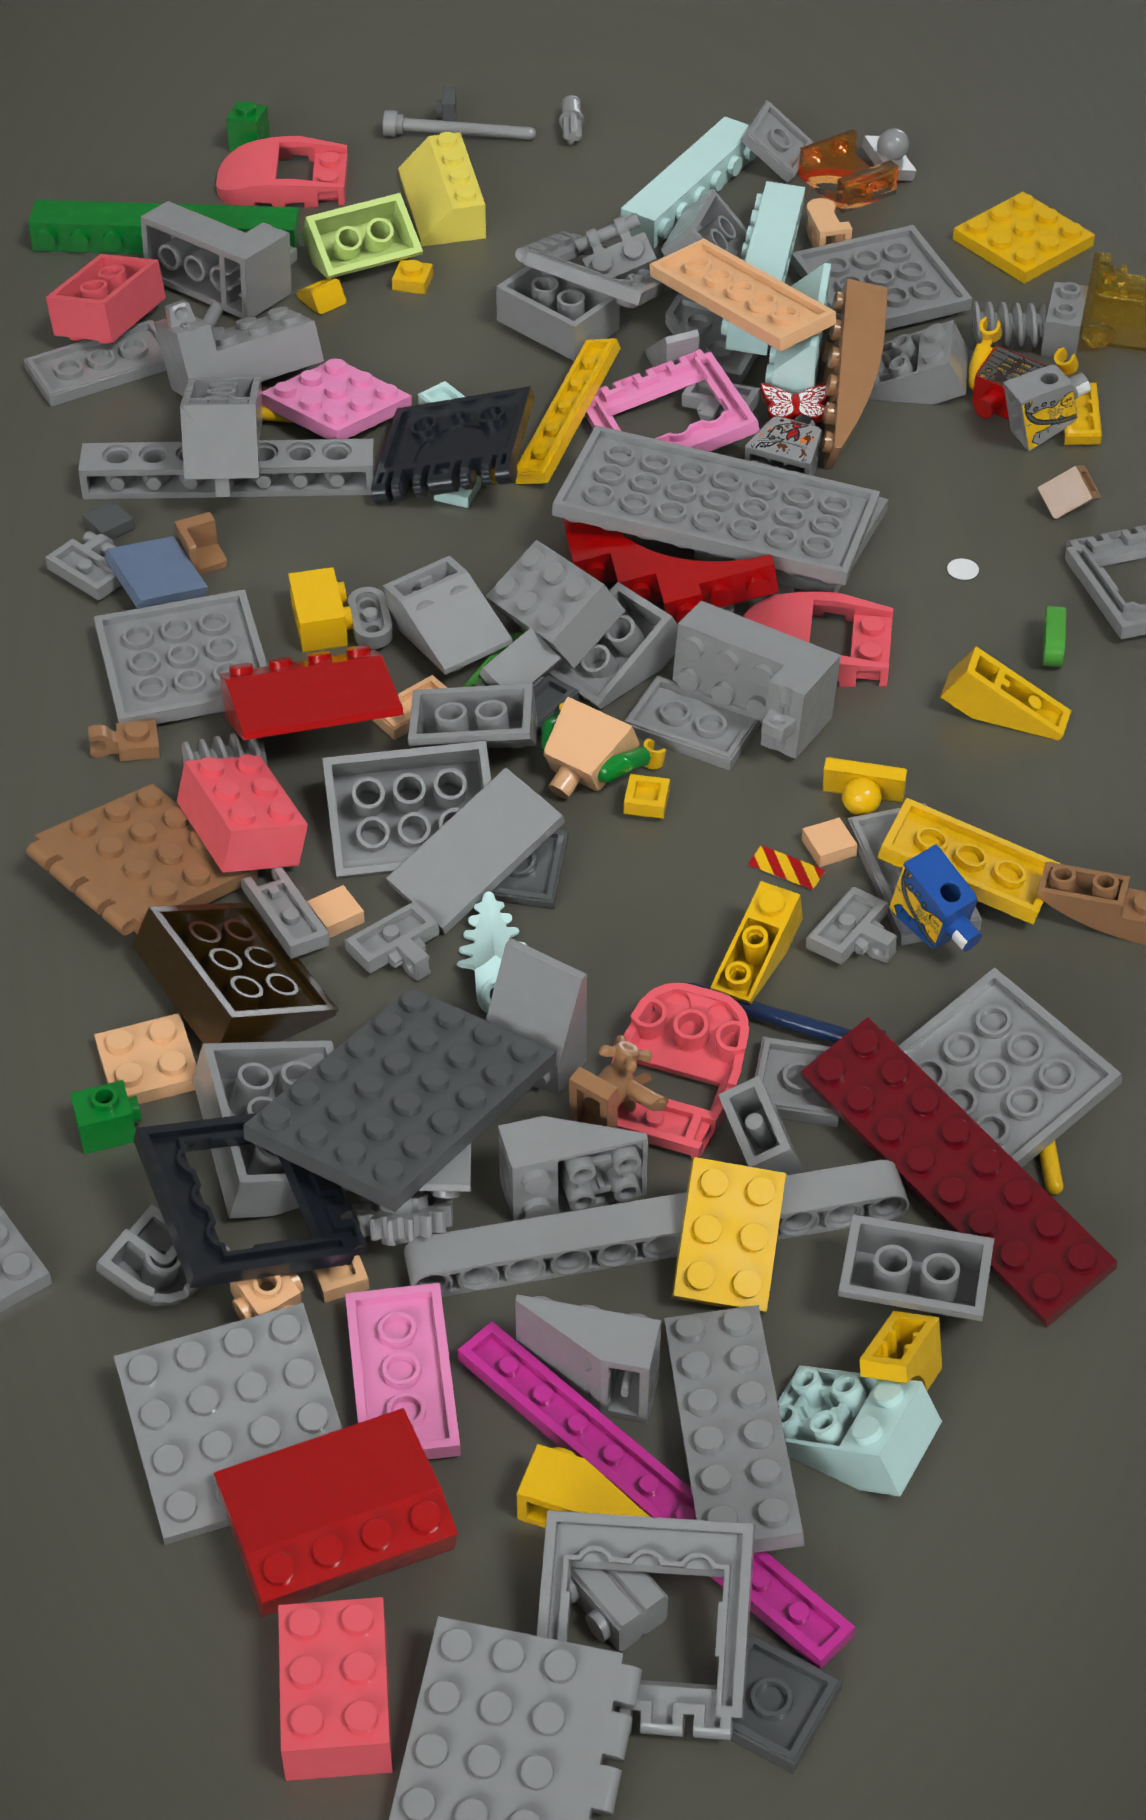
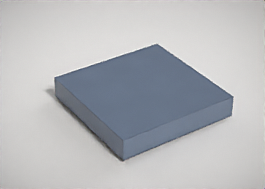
[104,536,208,609]

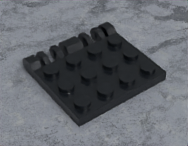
[371,386,535,504]

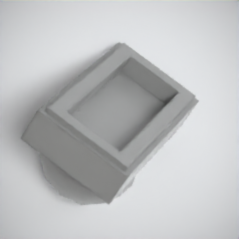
[861,128,917,181]

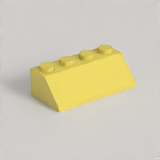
[398,132,486,247]

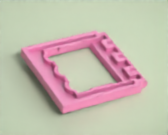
[585,349,760,452]

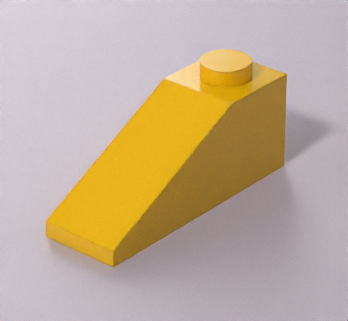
[940,646,1071,741]
[517,1444,649,1528]

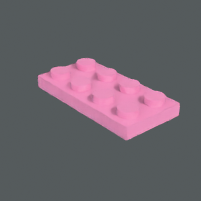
[345,1283,461,1460]

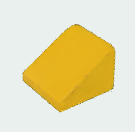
[296,279,346,314]

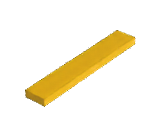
[515,338,621,484]

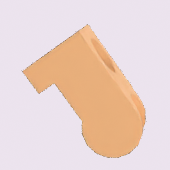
[805,198,852,248]

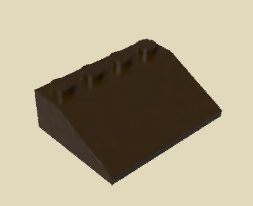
[132,902,338,1044]

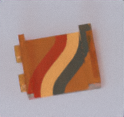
[798,129,899,213]

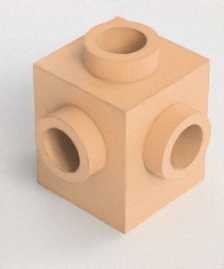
[230,1273,304,1320]

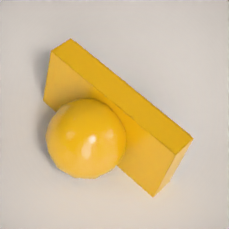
[823,757,907,816]

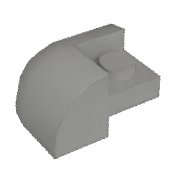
[96,1204,230,1307]

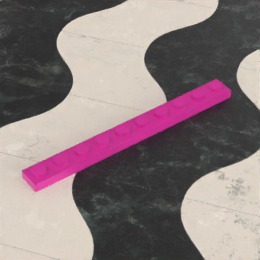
[458,1321,855,1669]

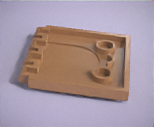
[26,783,258,935]

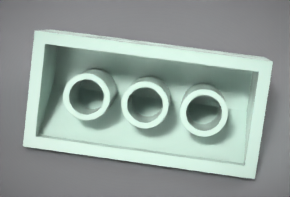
[765,263,831,394]

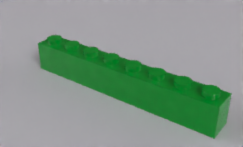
[28,200,301,254]

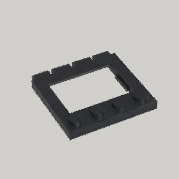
[133,1113,368,1289]

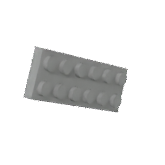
[664,1305,804,1553]

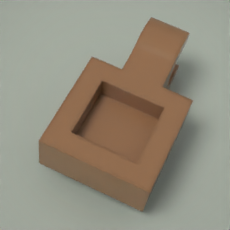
[88,719,160,762]

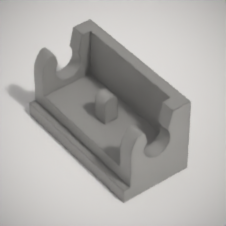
[475,628,561,688]

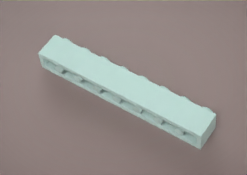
[721,181,805,356]

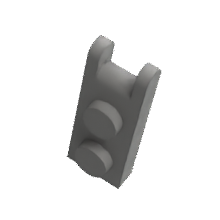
[241,866,329,959]

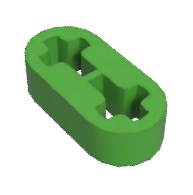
[1042,605,1066,667]

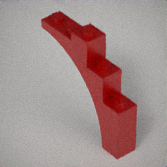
[562,518,779,624]

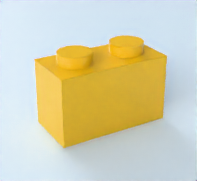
[288,567,353,652]

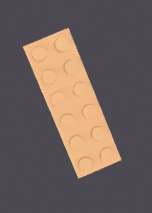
[649,238,836,351]

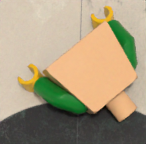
[541,697,667,799]

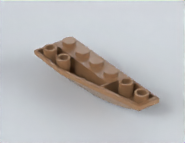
[820,278,888,469]

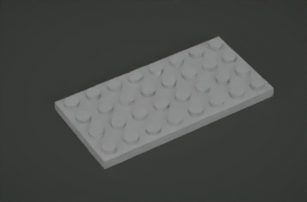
[552,425,880,585]

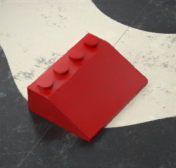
[219,645,404,740]
[213,1408,458,1618]

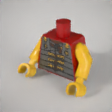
[968,317,1079,420]

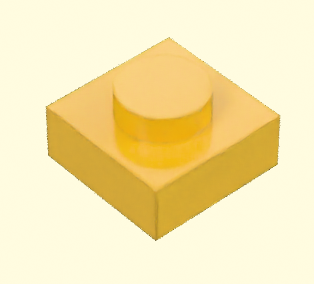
[392,260,434,295]
[623,774,670,819]

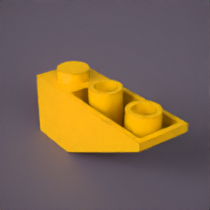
[710,881,803,1005]

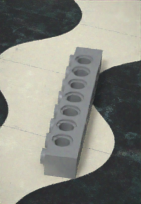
[78,439,376,500]

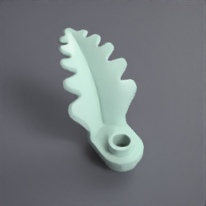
[457,891,527,1014]

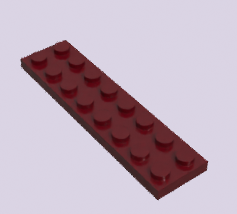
[800,1017,1117,1327]

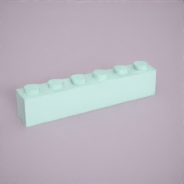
[621,117,757,249]

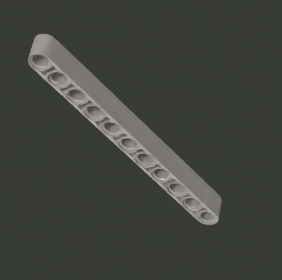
[404,1160,909,1297]

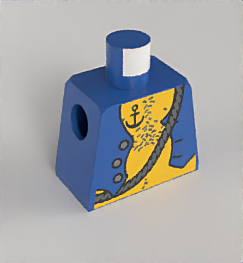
[888,844,983,952]

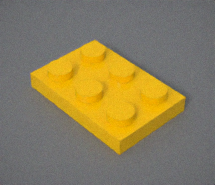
[671,1157,786,1315]

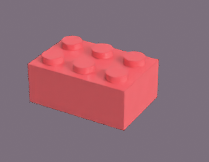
[45,254,166,344]
[177,754,308,873]
[278,1597,393,1781]

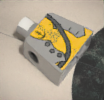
[1003,364,1091,452]

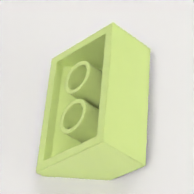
[302,193,423,279]

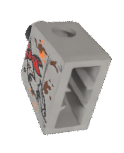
[744,415,822,476]

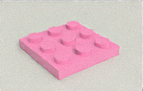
[262,358,412,439]

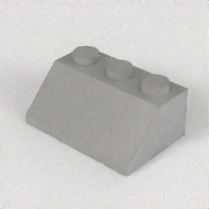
[661,188,747,259]
[408,683,538,748]
[838,1214,994,1322]

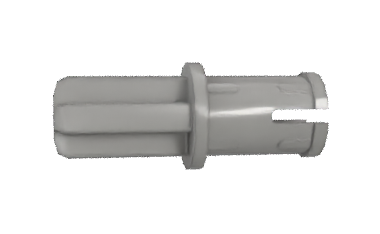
[559,95,584,145]

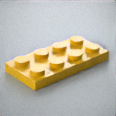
[877,798,1060,925]

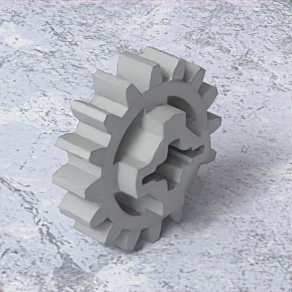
[352,1191,453,1246]

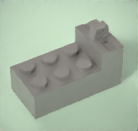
[141,201,297,318]
[154,300,324,396]
[180,377,263,497]
[672,601,841,759]

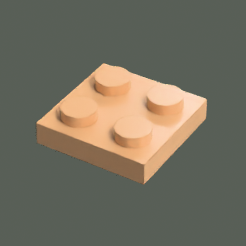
[94,1013,197,1104]

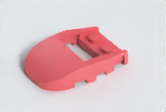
[216,136,348,208]
[743,591,893,687]
[611,983,749,1160]

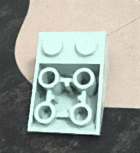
[778,1365,942,1497]

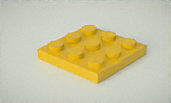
[952,192,1095,284]

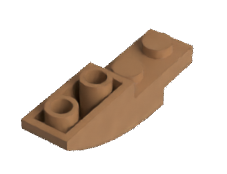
[1037,861,1146,945]

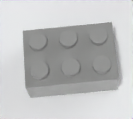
[496,266,620,361]
[485,540,626,668]

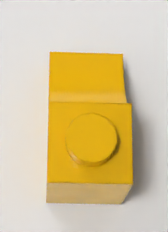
[859,1311,942,1391]

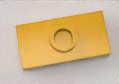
[1063,383,1102,445]

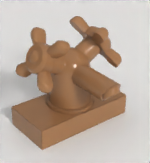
[569,1035,669,1128]

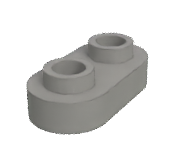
[348,587,393,650]

